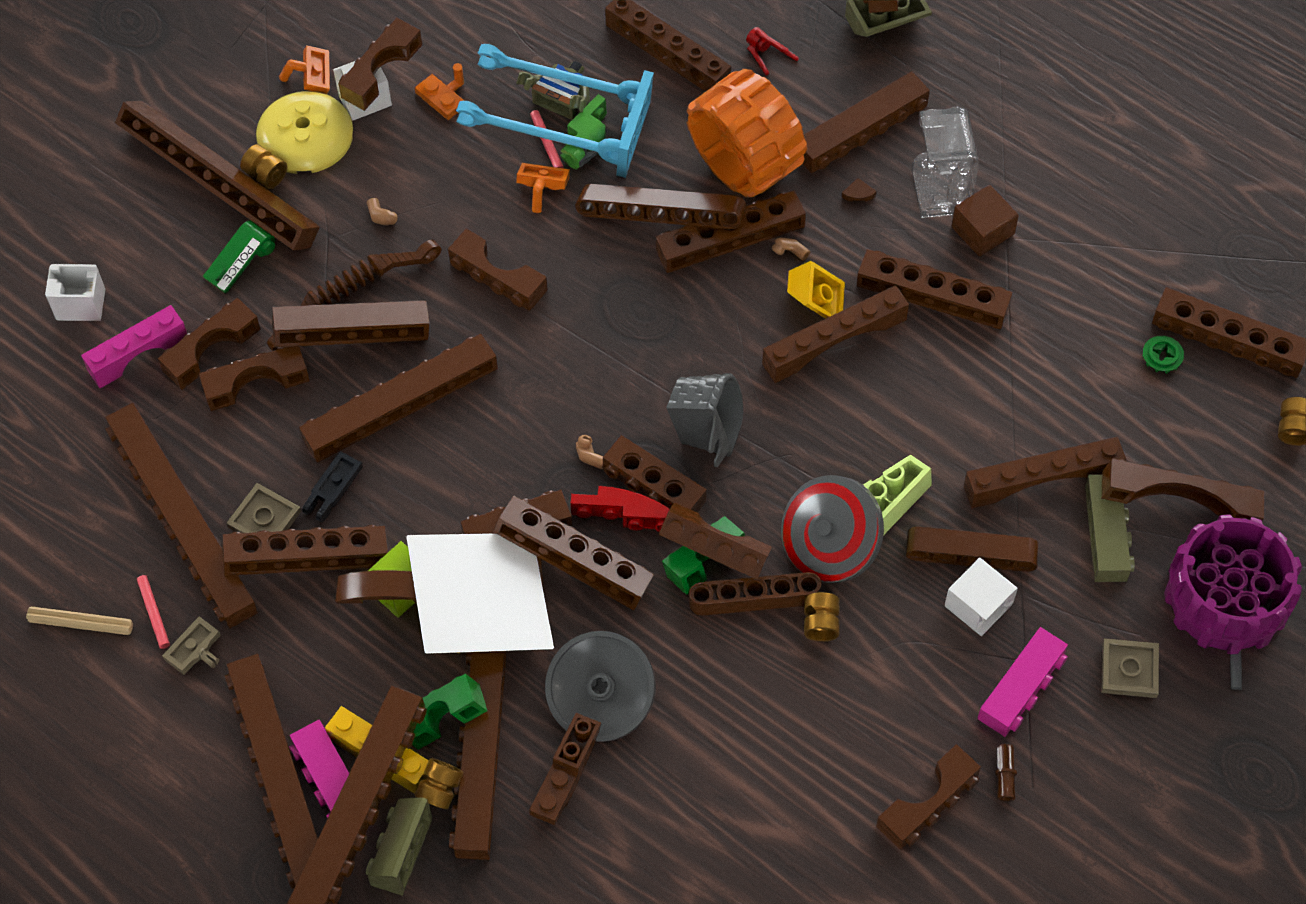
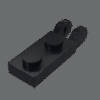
[302,451,363,523]

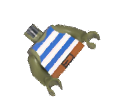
[516,61,590,120]

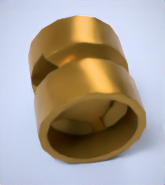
[240,144,287,189]
[1278,397,1306,446]
[804,592,839,642]
[414,758,464,809]

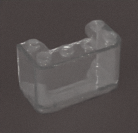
[911,107,979,218]

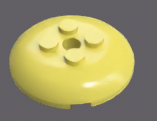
[256,91,353,174]

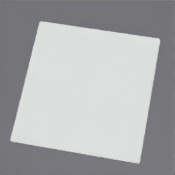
[407,534,554,653]

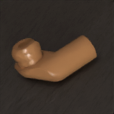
[367,198,398,226]
[772,237,810,261]
[576,435,603,470]

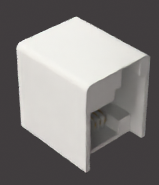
[333,61,392,121]
[45,264,105,321]
[945,558,1018,637]

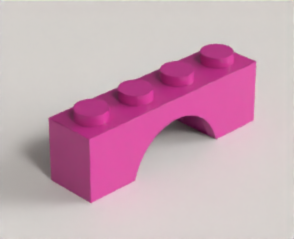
[81,305,187,388]

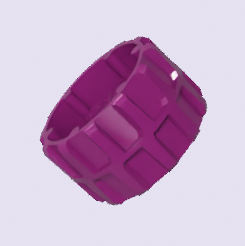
[1164,514,1302,654]

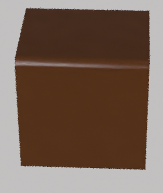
[951,184,1019,257]

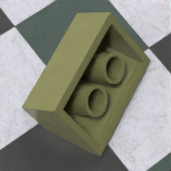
[845,0,932,37]
[366,797,433,896]

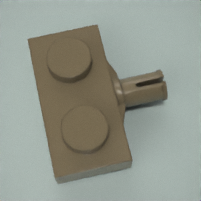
[162,616,221,675]

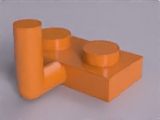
[279,45,330,94]
[415,63,465,120]
[516,163,570,213]

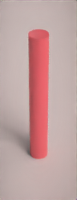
[530,110,564,169]
[137,575,170,649]

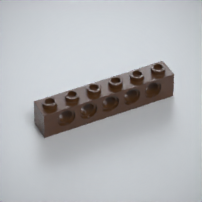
[605,0,731,92]
[656,190,806,273]
[856,249,1013,330]
[1151,287,1306,378]
[494,495,654,610]
[223,525,388,576]

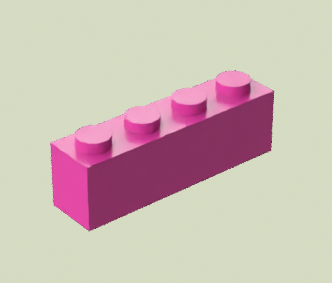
[978,627,1068,737]
[289,719,349,819]

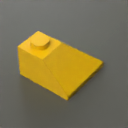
[787,261,845,319]

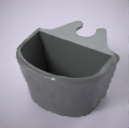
[666,373,744,467]

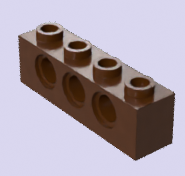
[603,435,707,513]

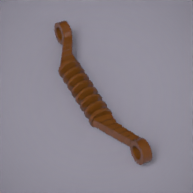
[267,239,442,351]

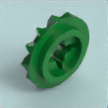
[1142,336,1184,374]

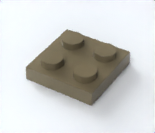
[226,483,302,533]
[1101,638,1159,698]

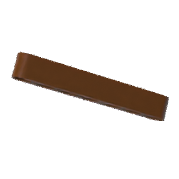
[575,184,746,229]

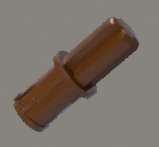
[995,744,1017,801]

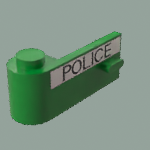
[203,220,275,294]

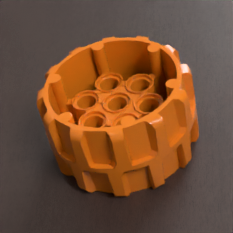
[687,69,807,198]

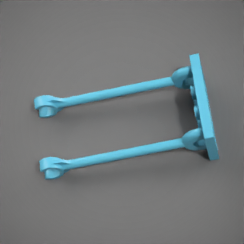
[456,44,654,178]

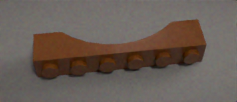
[762,285,909,383]
[964,436,1126,509]
[1101,459,1264,521]

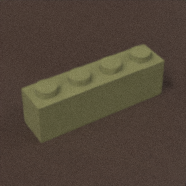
[1085,475,1135,582]

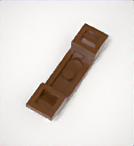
[335,570,417,604]

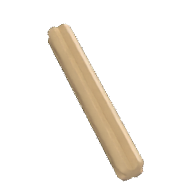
[26,607,133,635]

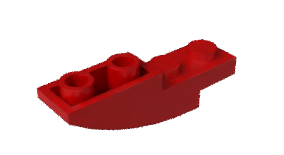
[570,486,670,532]

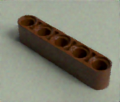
[906,527,1038,572]
[689,572,821,615]

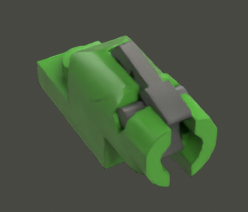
[560,94,607,170]

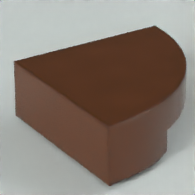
[841,178,877,202]

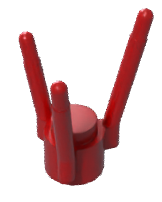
[746,27,799,75]

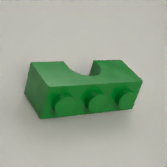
[662,516,745,595]
[412,674,488,750]

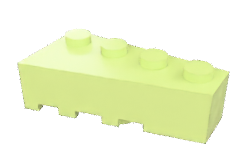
[863,455,932,536]

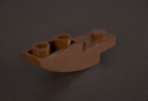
[529,713,601,825]

